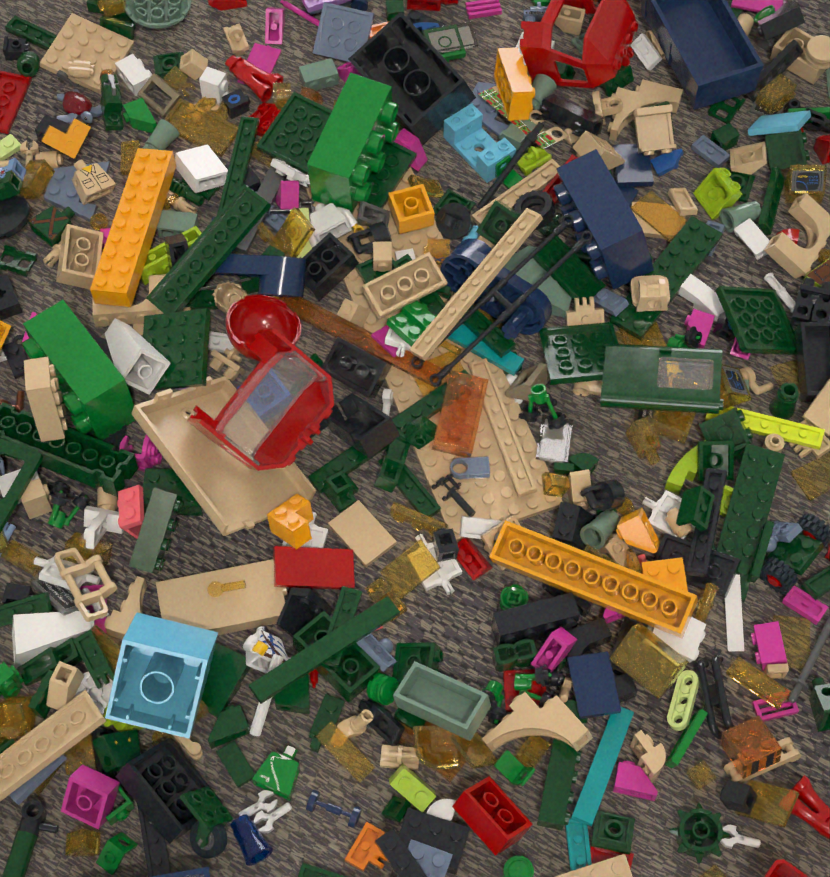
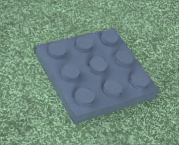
[313,2,375,62]

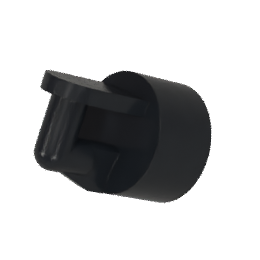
[347,221,392,254]
[580,479,625,511]

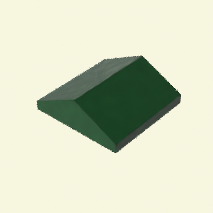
[698,440,734,481]

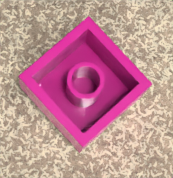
[61,764,120,829]

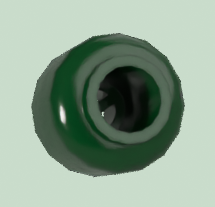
[17,51,40,77]

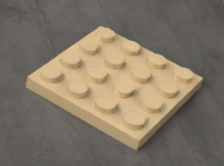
[40,13,134,94]

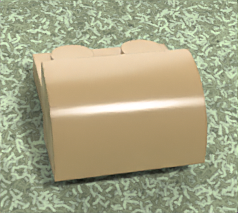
[630,730,666,783]

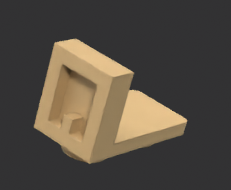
[597,534,639,571]

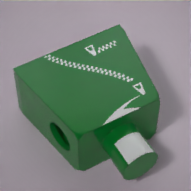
[252,745,300,801]

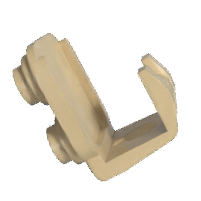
[630,275,670,312]

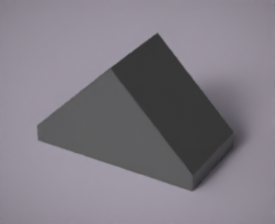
[357,201,391,227]

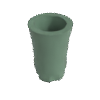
[532,74,557,114]
[142,119,180,150]
[719,201,761,233]
[580,510,619,550]

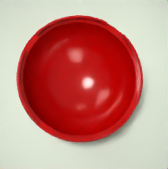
[225,294,301,361]

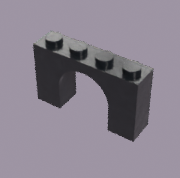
[565,617,638,703]

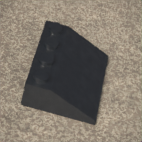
[116,737,223,844]

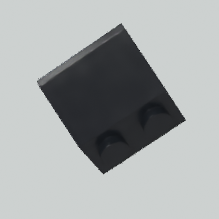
[552,502,596,553]

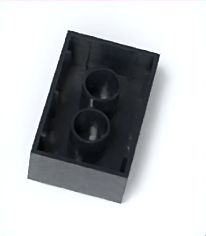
[348,12,476,145]

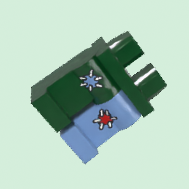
[0,158,26,201]

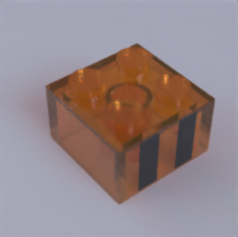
[721,715,782,779]

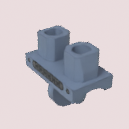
[523,1,547,22]

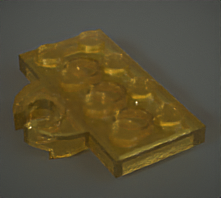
[164,96,238,157]

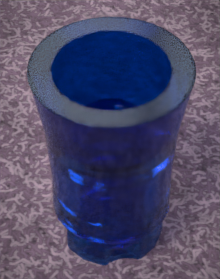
[230,814,273,866]

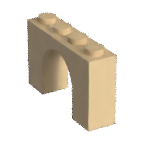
[764,193,830,279]
[92,274,166,327]

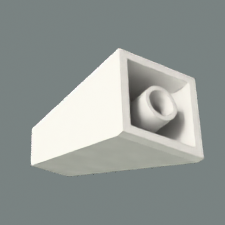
[105,318,171,395]
[12,610,94,669]

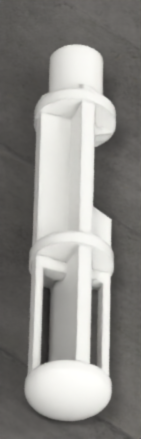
[764,273,796,314]

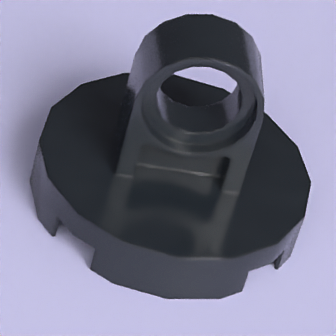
[436,203,473,239]

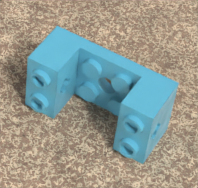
[443,103,516,183]

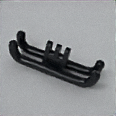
[697,654,739,739]

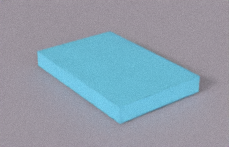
[748,110,811,136]

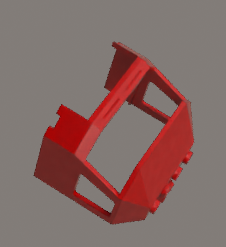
[520,0,638,89]

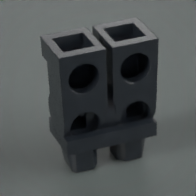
[790,278,830,326]

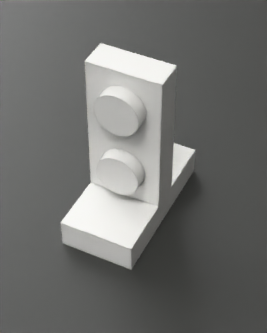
[84,506,124,549]

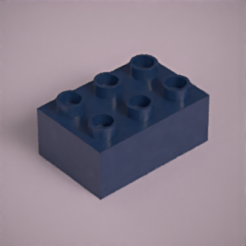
[553,149,654,289]

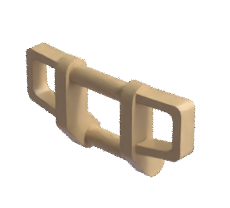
[54,548,117,622]

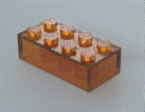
[431,370,489,458]

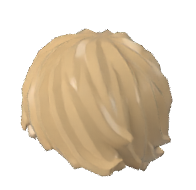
[212,281,248,313]

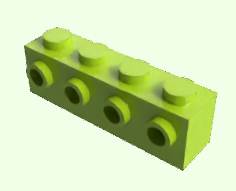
[140,226,201,285]

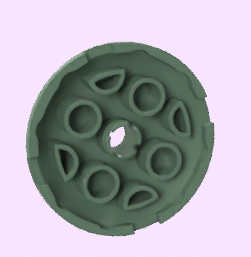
[123,0,191,29]

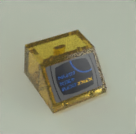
[783,164,827,204]
[700,364,752,409]

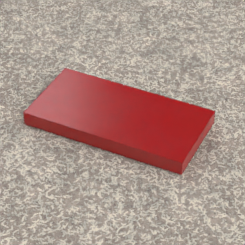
[0,71,32,134]
[273,546,355,590]

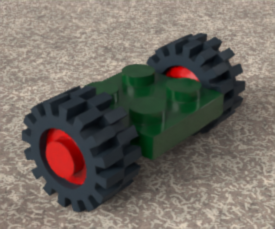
[760,513,830,594]

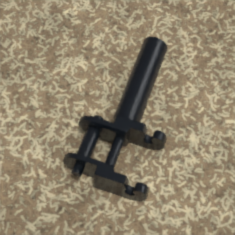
[270,198,315,215]
[431,474,476,517]

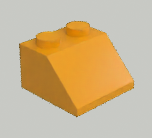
[616,508,661,553]

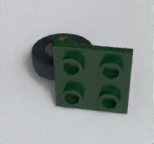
[180,786,234,859]

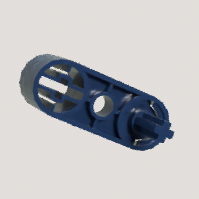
[211,217,306,298]
[440,238,552,339]

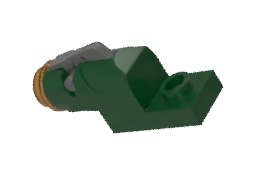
[99,69,124,131]

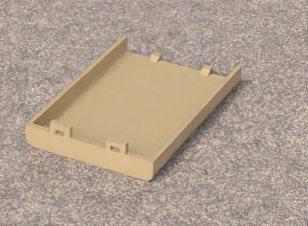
[132,376,316,536]

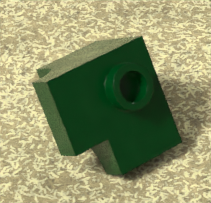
[323,470,359,513]

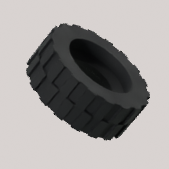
[513,190,556,229]

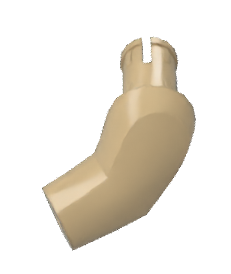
[329,709,373,749]

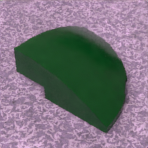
[200,643,251,718]

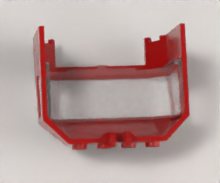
[187,328,334,471]

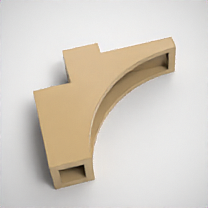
[607,79,683,141]
[104,576,147,653]
[482,692,593,752]

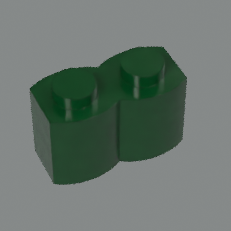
[492,639,537,672]

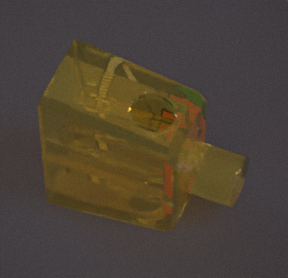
[625,416,662,465]

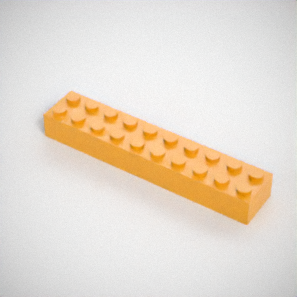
[90,148,176,307]
[489,520,698,638]

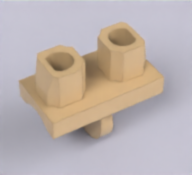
[223,23,249,56]
[209,348,246,381]
[380,745,420,770]

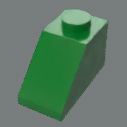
[122,98,157,133]

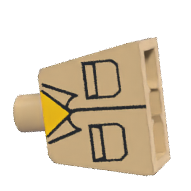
[72,160,116,205]

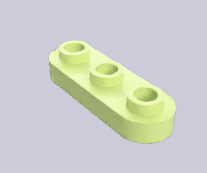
[667,670,699,731]

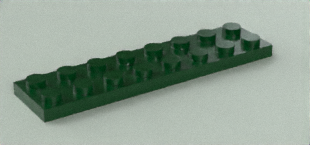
[146,184,271,313]
[610,216,723,340]
[716,443,785,602]

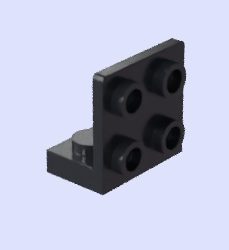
[277,587,333,637]

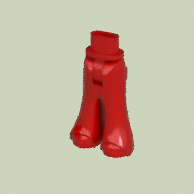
[225,55,284,103]
[778,775,830,839]

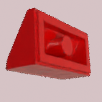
[457,537,493,580]

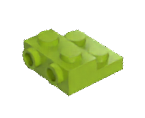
[693,168,742,220]

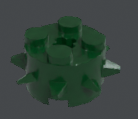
[669,803,729,863]

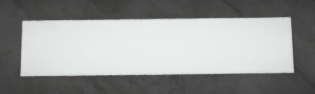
[725,575,744,651]

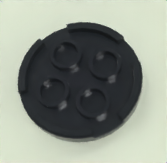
[0,196,31,238]

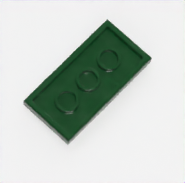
[533,236,606,305]

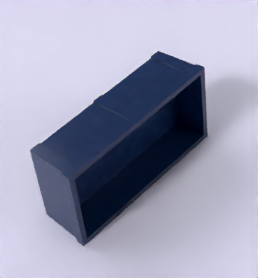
[641,0,764,110]

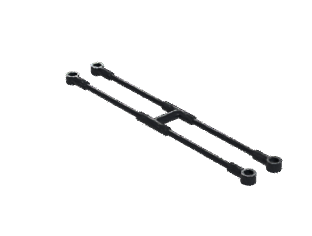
[411,214,593,387]

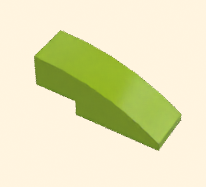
[664,440,706,495]

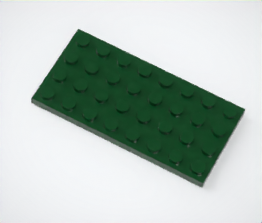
[257,92,417,208]

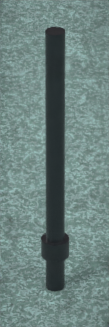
[476,122,544,209]

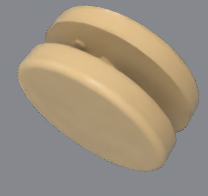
[804,35,830,69]

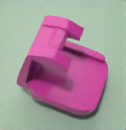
[120,434,162,472]

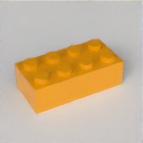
[493,47,535,121]

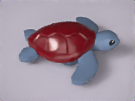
[57,89,102,124]

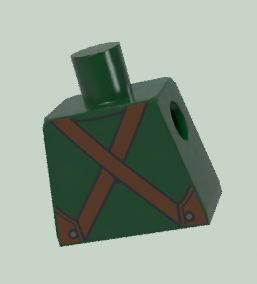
[28,206,75,247]

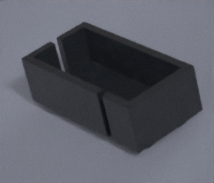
[794,322,830,402]
[327,393,400,458]
[491,592,580,646]

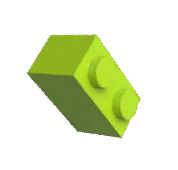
[389,763,436,812]

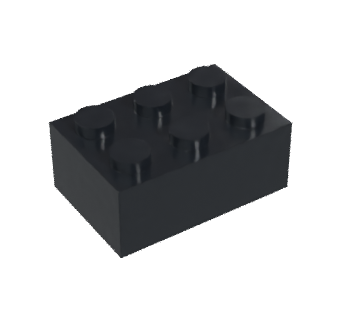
[302,232,359,301]
[322,337,392,398]
[399,808,470,875]

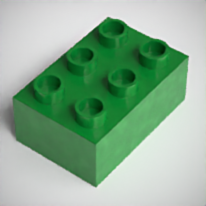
[307,72,400,214]
[21,300,135,441]

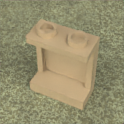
[634,104,677,156]

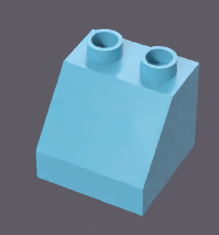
[105,613,218,738]

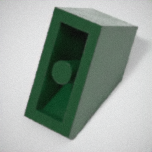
[208,705,250,749]

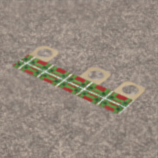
[478,85,568,149]

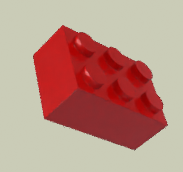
[452,776,533,856]

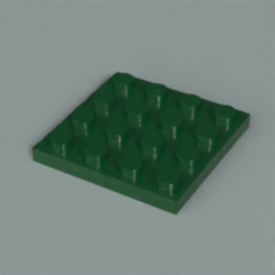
[715,286,797,355]
[140,308,211,391]
[538,322,619,385]

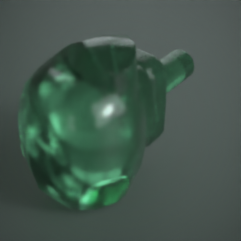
[538,213,562,237]

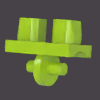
[517,146,552,176]

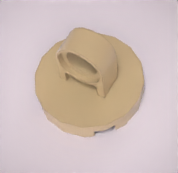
[592,90,623,126]

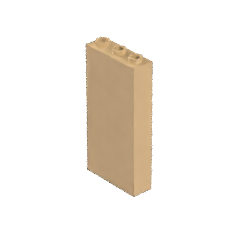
[156,559,287,635]

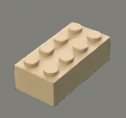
[24,357,68,442]

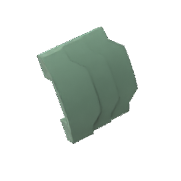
[504,246,572,318]

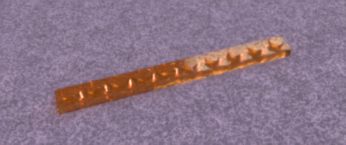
[278,297,443,386]

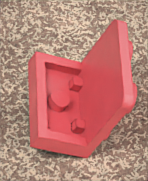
[117,485,144,539]

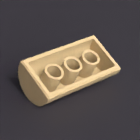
[362,252,448,319]

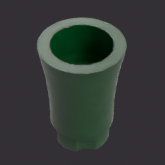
[769,382,799,420]

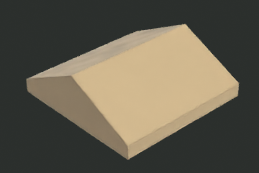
[730,141,767,175]

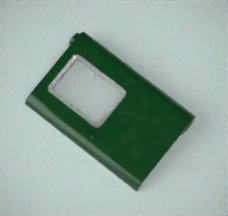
[600,343,724,414]

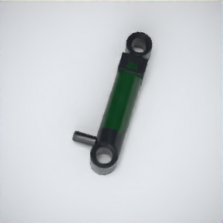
[2,800,59,877]

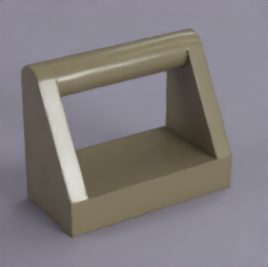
[137,73,184,118]
[505,363,549,401]

